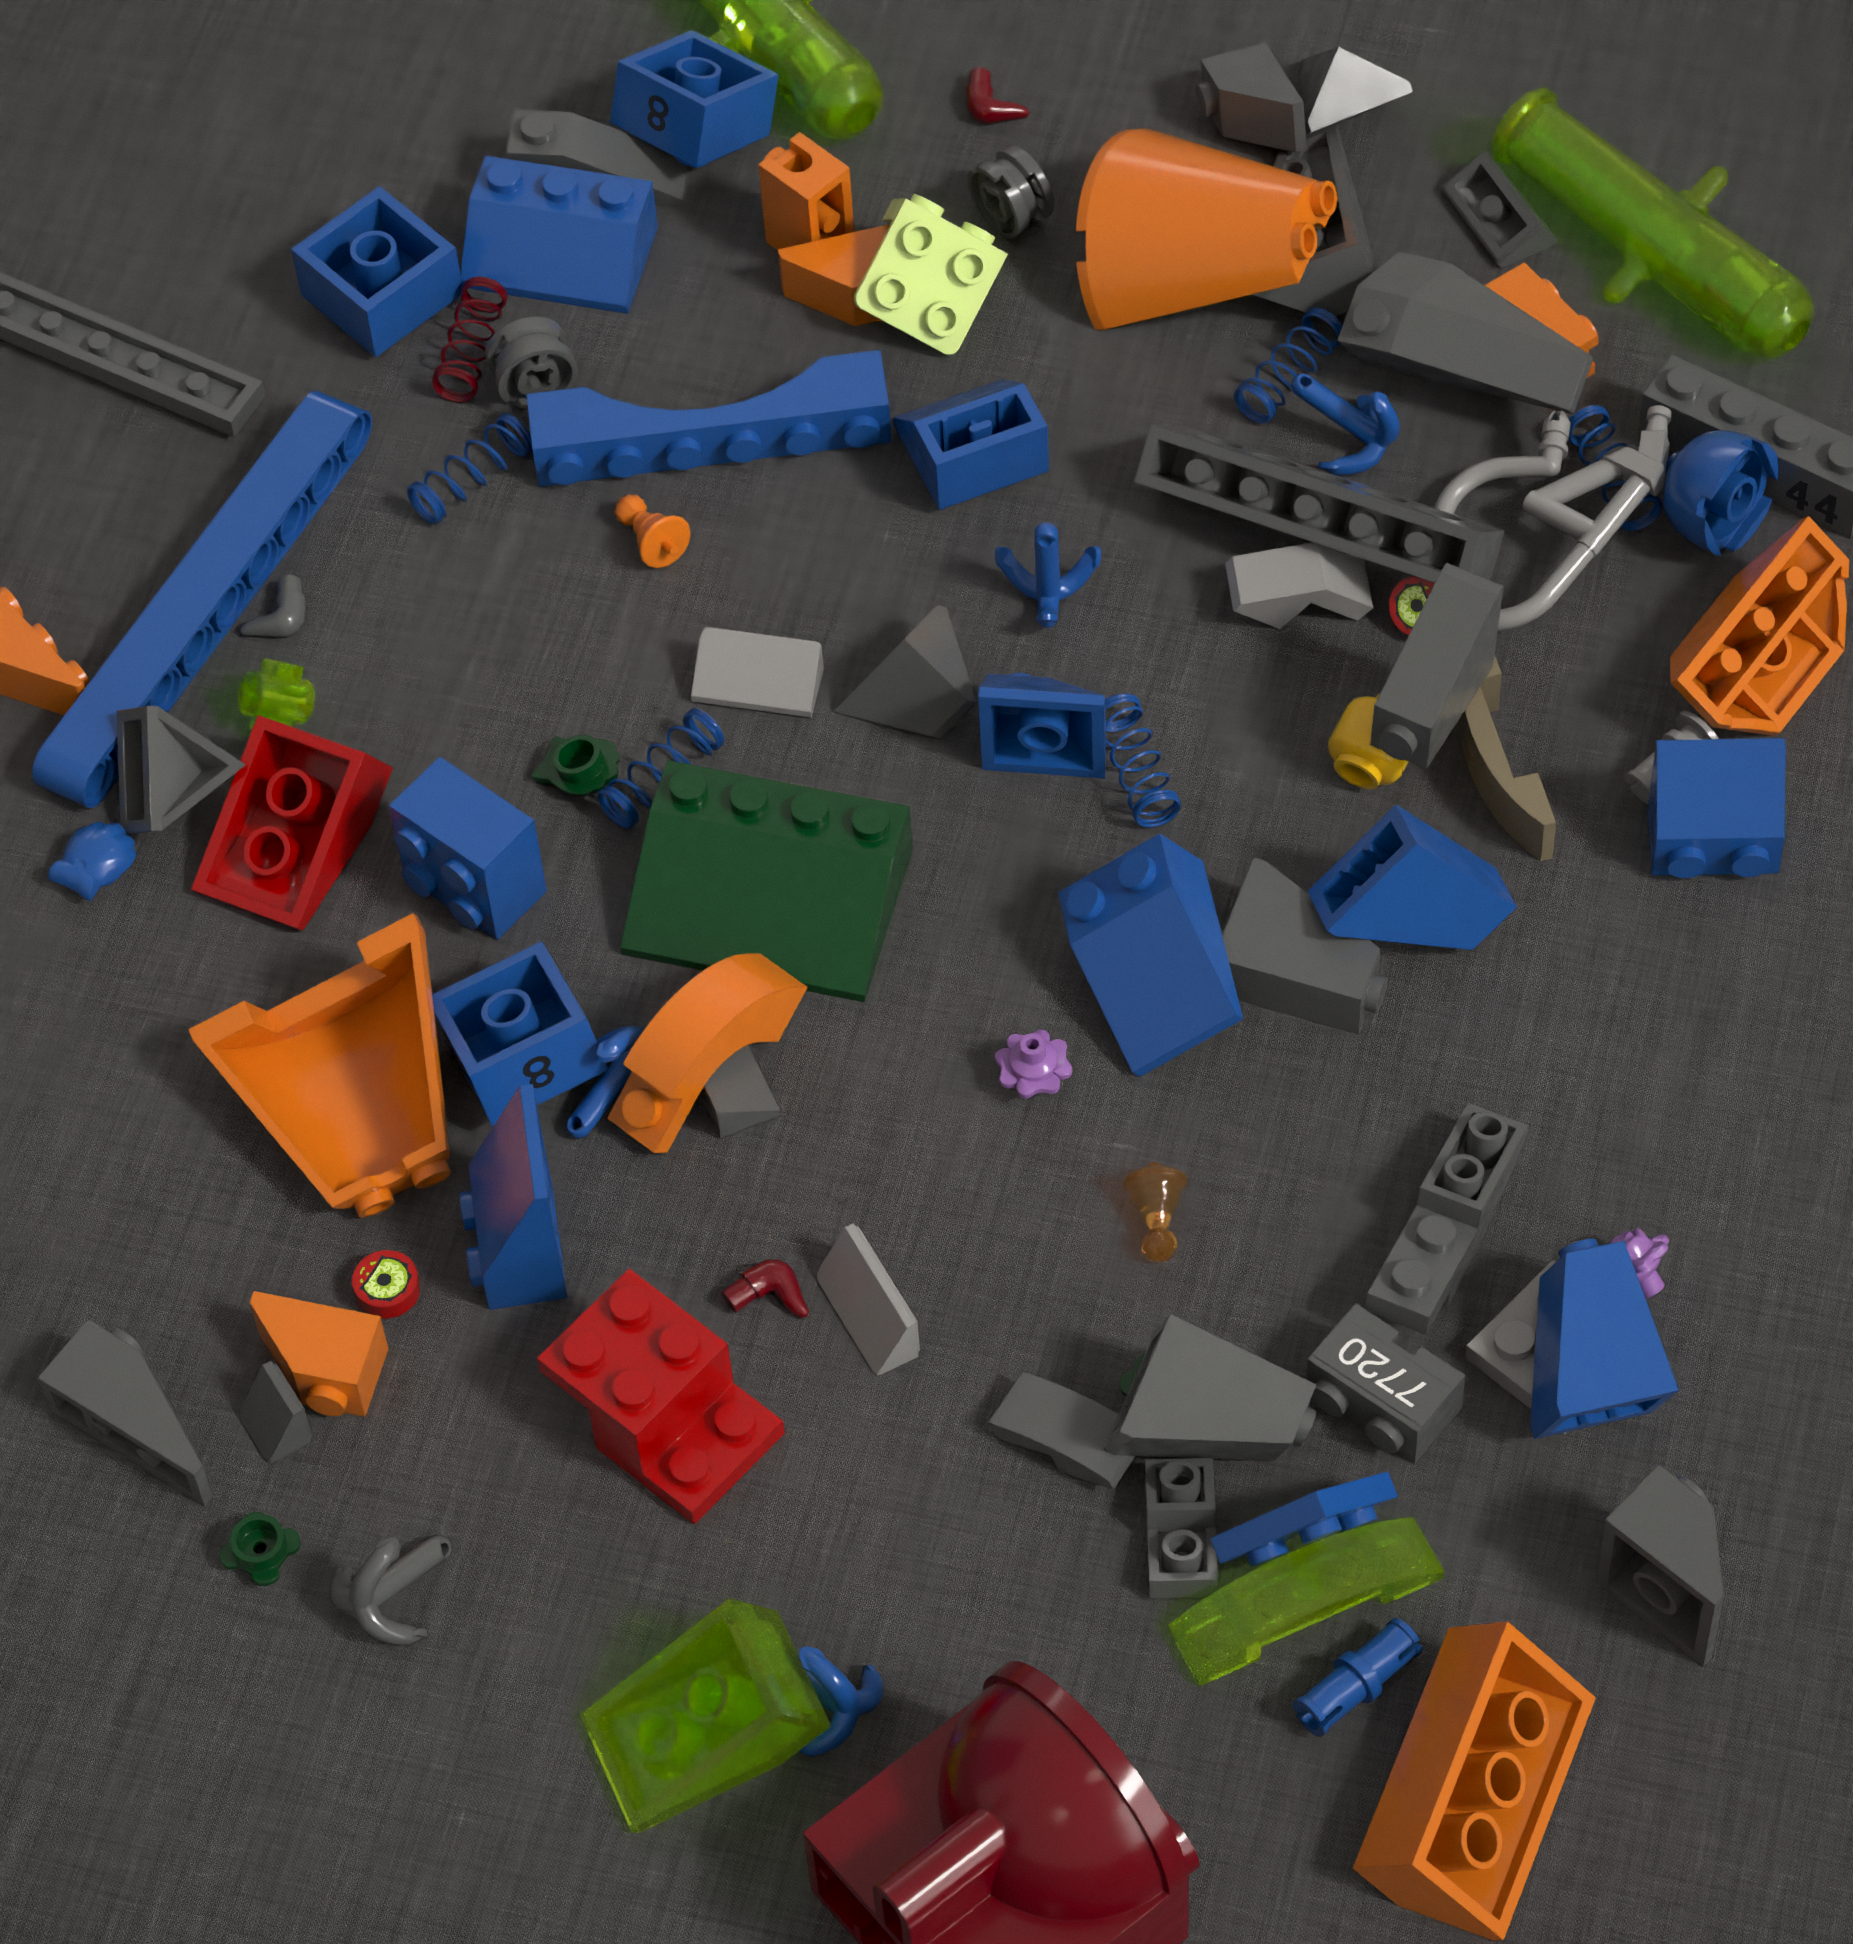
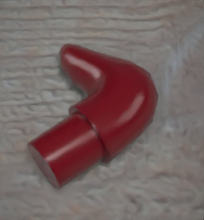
[965,67,1030,124]
[721,1259,809,1318]

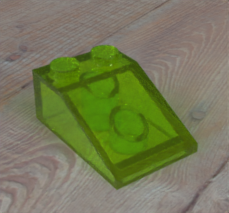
[580,1598,831,1833]

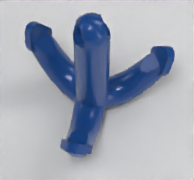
[1291,373,1400,476]
[994,522,1101,628]
[566,1026,644,1139]
[759,1646,884,1756]

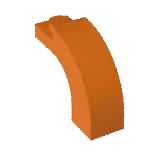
[607,953,808,1153]

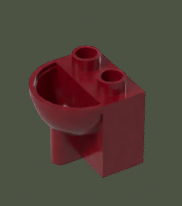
[803,1661,1200,1944]

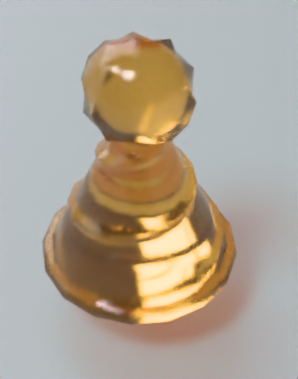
[1123,1162,1188,1263]

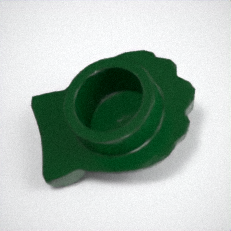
[531,735,620,797]

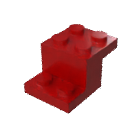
[537,1268,785,1525]

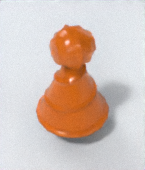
[614,494,691,568]

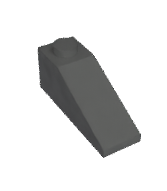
[506,110,690,207]
[38,1319,213,1507]

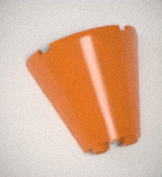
[1076,128,1338,330]
[188,913,451,1218]

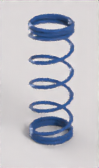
[1234,307,1342,424]
[1568,405,1663,531]
[407,413,532,525]
[1105,693,1181,828]
[598,708,724,829]

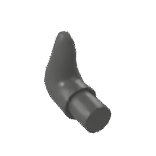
[240,575,306,637]

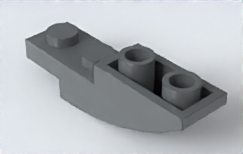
[1364,1103,1529,1335]

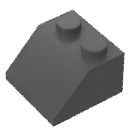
[1596,1465,1724,1667]

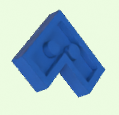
[1210,1471,1398,1567]

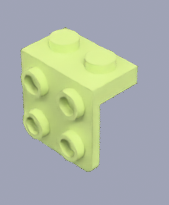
[854,194,1008,355]

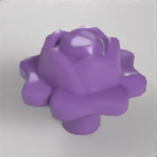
[995,1029,1073,1099]
[1610,1228,1669,1299]

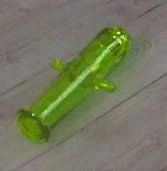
[697,0,884,140]
[1491,87,1815,359]

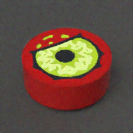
[1389,576,1435,635]
[352,1250,420,1319]

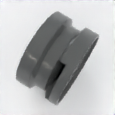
[968,145,1054,239]
[485,316,578,409]

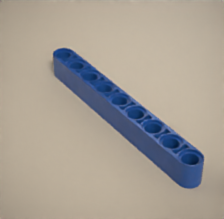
[32,390,372,808]

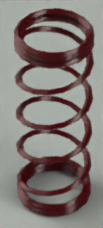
[431,276,508,402]

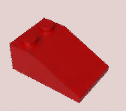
[191,715,393,931]

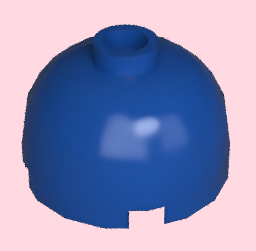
[1663,430,1779,556]

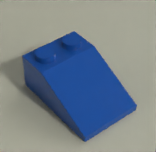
[1058,833,1243,1077]
[459,1084,568,1310]

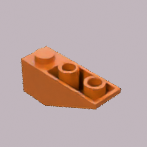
[0,586,90,716]

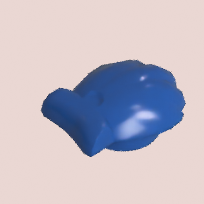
[48,821,136,901]

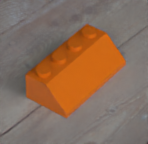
[1353,1621,1596,1941]

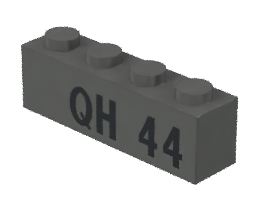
[1638,354,1853,539]

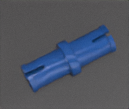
[1292,1618,1423,1737]

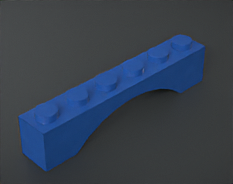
[526,350,892,487]

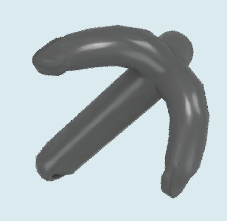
[329,1535,451,1645]

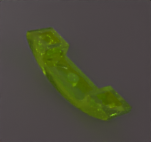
[1168,1517,1445,1687]

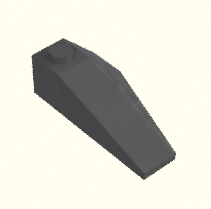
[1337,251,1594,414]

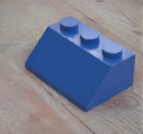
[461,155,658,314]

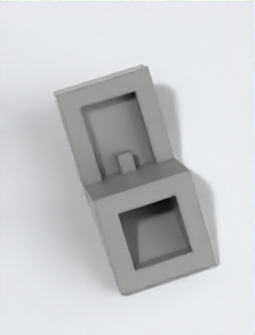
[1225,542,1373,629]

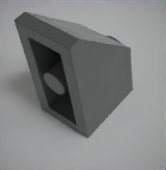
[1195,42,1307,152]

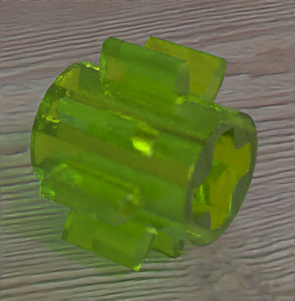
[238,658,315,729]

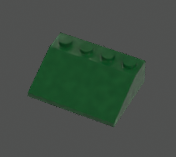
[620,760,913,1002]

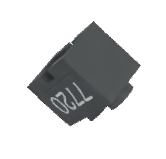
[1307,1303,1465,1464]

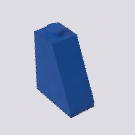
[1308,804,1517,950]
[1530,1239,1679,1439]

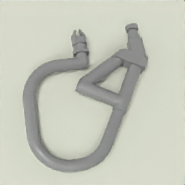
[1434,405,1671,631]

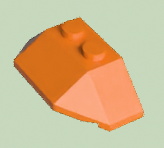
[1670,516,1849,736]

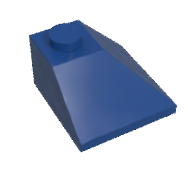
[978,673,1107,779]

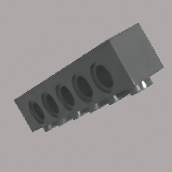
[1134,424,1505,583]

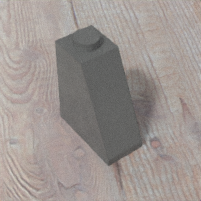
[1370,563,1504,769]
[1222,858,1388,1035]
[1104,1314,1316,1461]

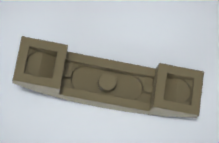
[1459,654,1556,861]

